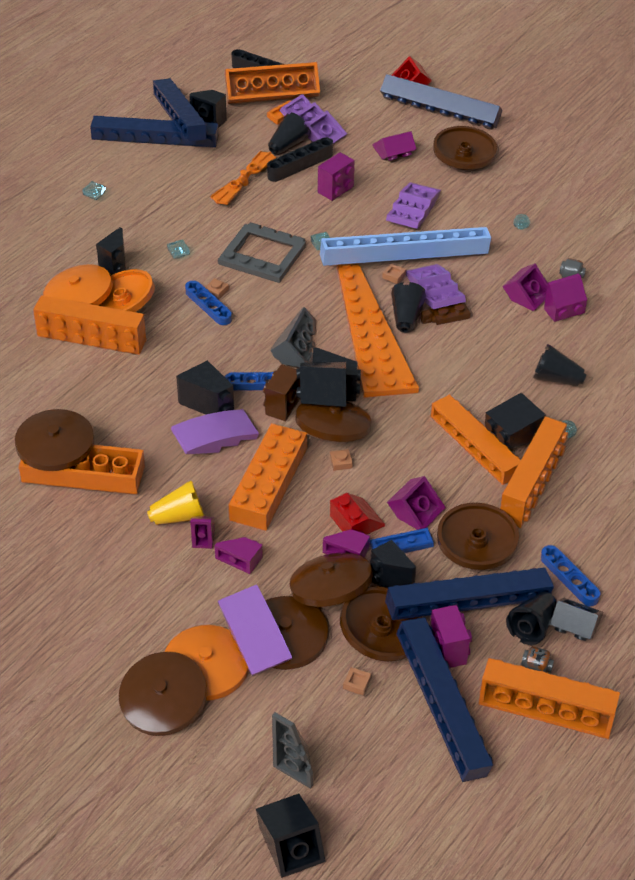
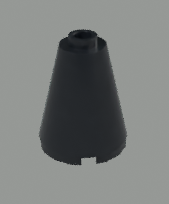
[268,112,310,155]
[391,282,426,333]
[533,344,587,386]
[506,592,557,645]

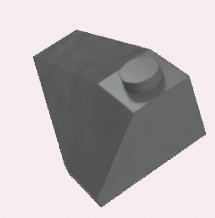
[270,307,316,367]
[272,712,313,789]

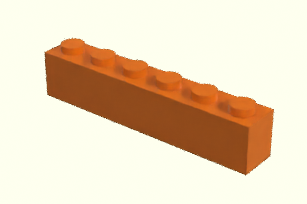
[431,394,521,485]

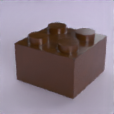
[263,364,301,421]

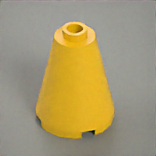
[147,481,204,525]

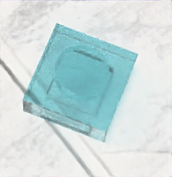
[82,181,106,200]
[311,232,330,251]
[167,239,190,259]

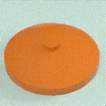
[43,264,113,305]
[98,269,155,312]
[165,625,249,701]

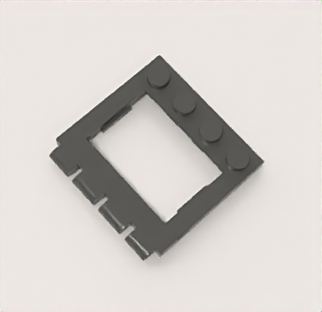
[218,222,306,283]

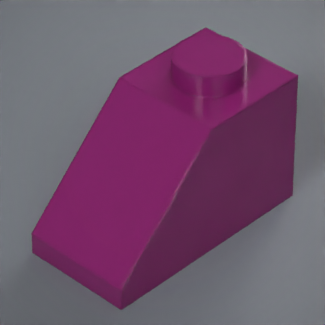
[190,516,215,549]
[322,529,370,557]
[214,537,263,574]

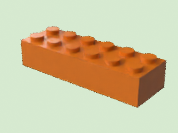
[225,62,320,104]
[33,295,146,355]
[500,416,568,528]
[228,423,307,531]
[19,445,145,494]
[479,658,620,739]

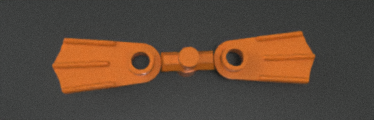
[211,151,277,205]

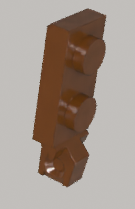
[420,302,471,325]

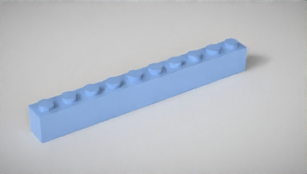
[320,227,491,266]

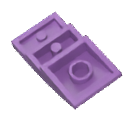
[280,94,347,144]
[386,182,441,229]
[406,264,466,309]
[171,409,259,454]
[218,584,292,676]

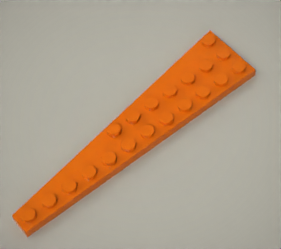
[336,263,419,398]

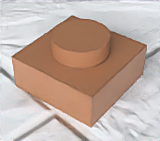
[382,264,406,284]
[205,278,229,299]
[330,449,353,471]
[343,667,371,695]

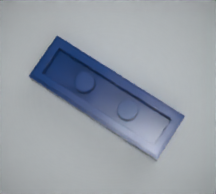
[370,528,434,553]

